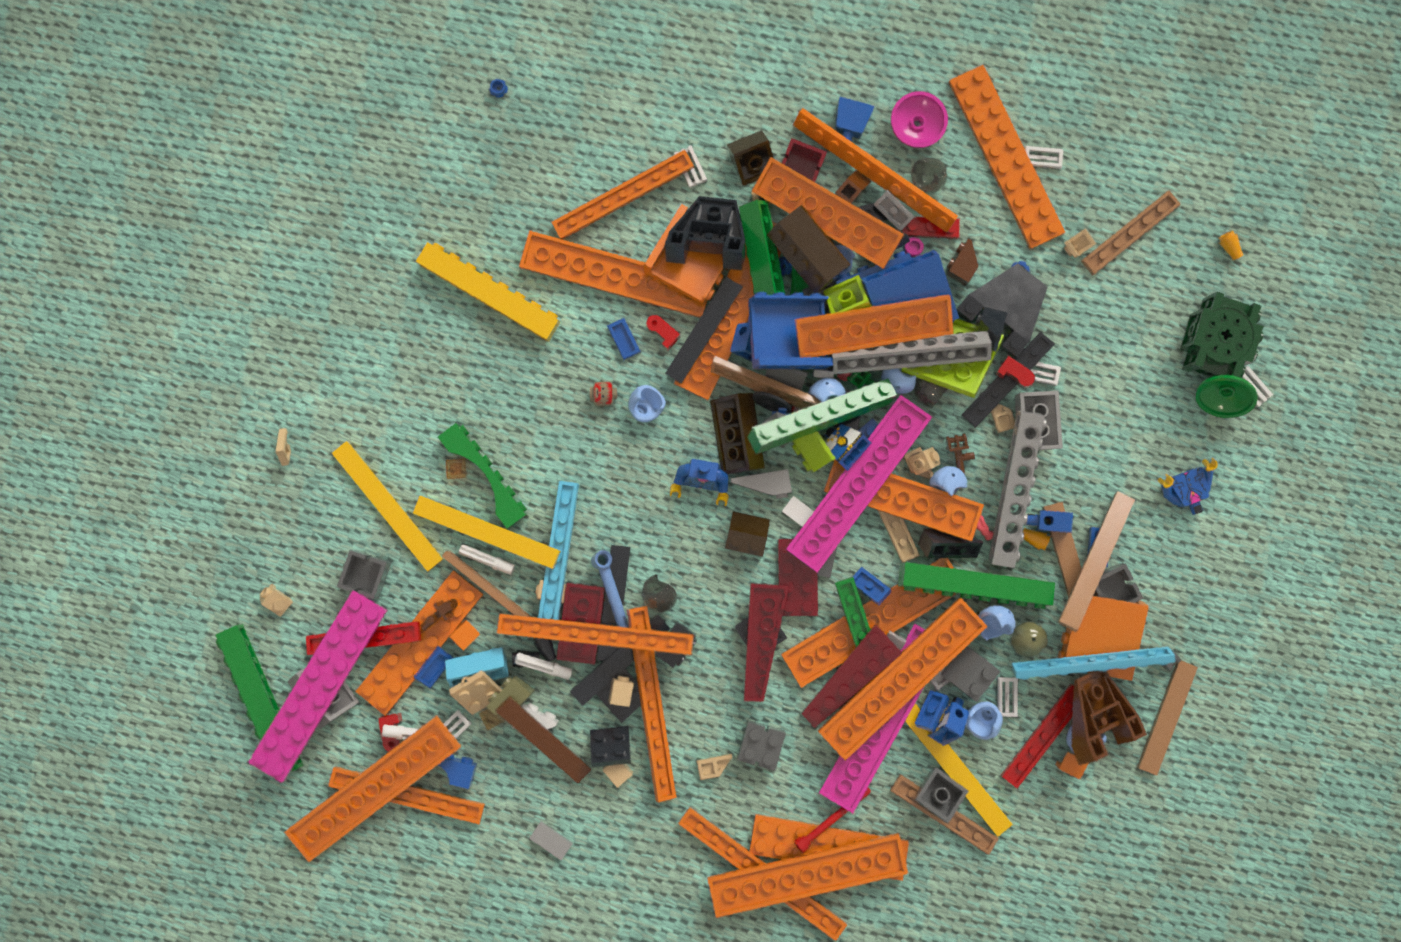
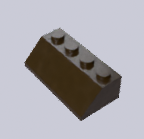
[767,205,851,293]
[710,393,765,475]

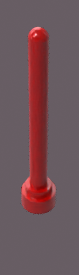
[793,788,871,854]

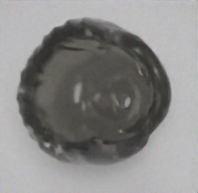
[911,158,947,193]
[913,377,948,408]
[642,574,677,613]

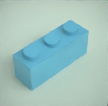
[445,647,509,688]

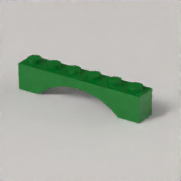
[438,423,527,529]

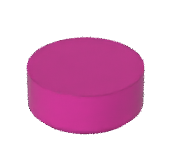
[904,237,924,257]

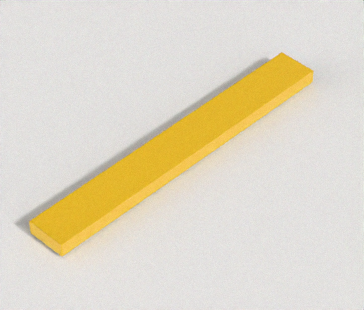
[332,441,444,572]
[413,496,561,569]
[905,703,1013,836]

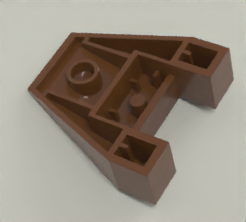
[1071,670,1147,765]

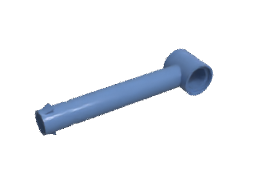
[591,551,629,628]

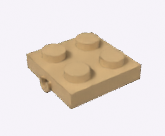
[449,670,502,715]

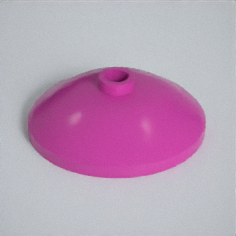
[891,91,948,148]

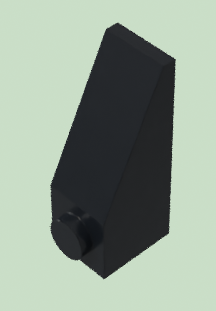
[918,529,983,558]

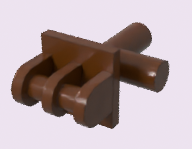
[946,433,975,474]
[420,599,458,631]

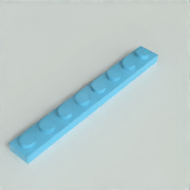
[538,481,579,620]
[1012,647,1175,680]

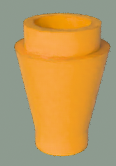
[1219,230,1244,260]
[1022,528,1051,550]

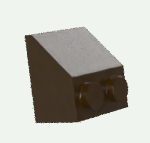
[727,130,774,186]
[725,511,770,557]

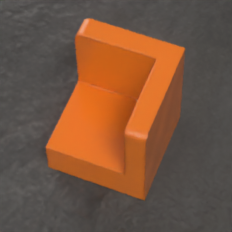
[449,620,480,651]
[1055,752,1089,780]

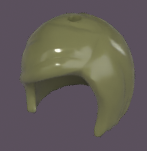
[1010,622,1048,657]

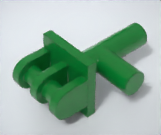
[847,371,876,389]

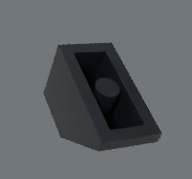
[976,307,1008,352]

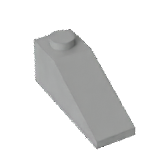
[730,469,792,499]

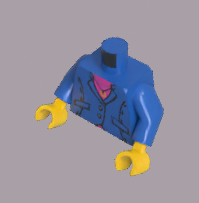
[1158,457,1218,515]
[670,459,729,506]

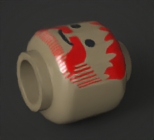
[590,381,617,406]

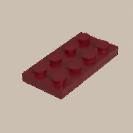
[778,539,818,616]
[556,583,605,665]

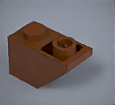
[835,170,872,204]
[946,239,979,286]

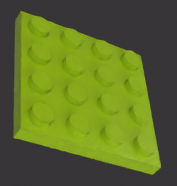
[901,319,1004,398]

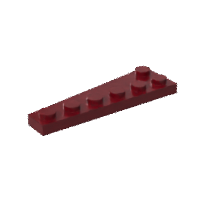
[744,583,789,702]
[802,624,902,728]

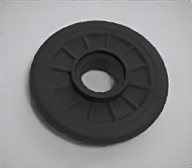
[752,391,792,413]

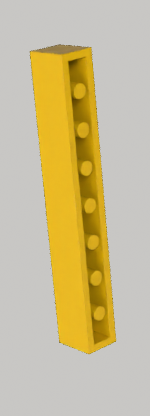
[416,242,560,342]

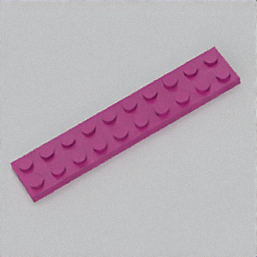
[786,395,932,573]
[248,590,388,783]
[819,624,925,813]

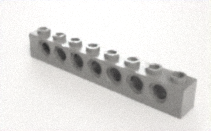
[831,331,991,374]
[989,410,1046,568]

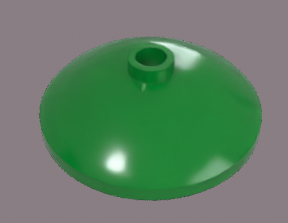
[1195,375,1258,418]

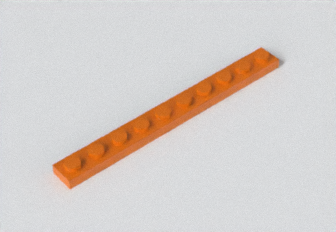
[793,108,958,233]
[626,606,676,802]
[497,614,694,655]
[678,807,847,941]

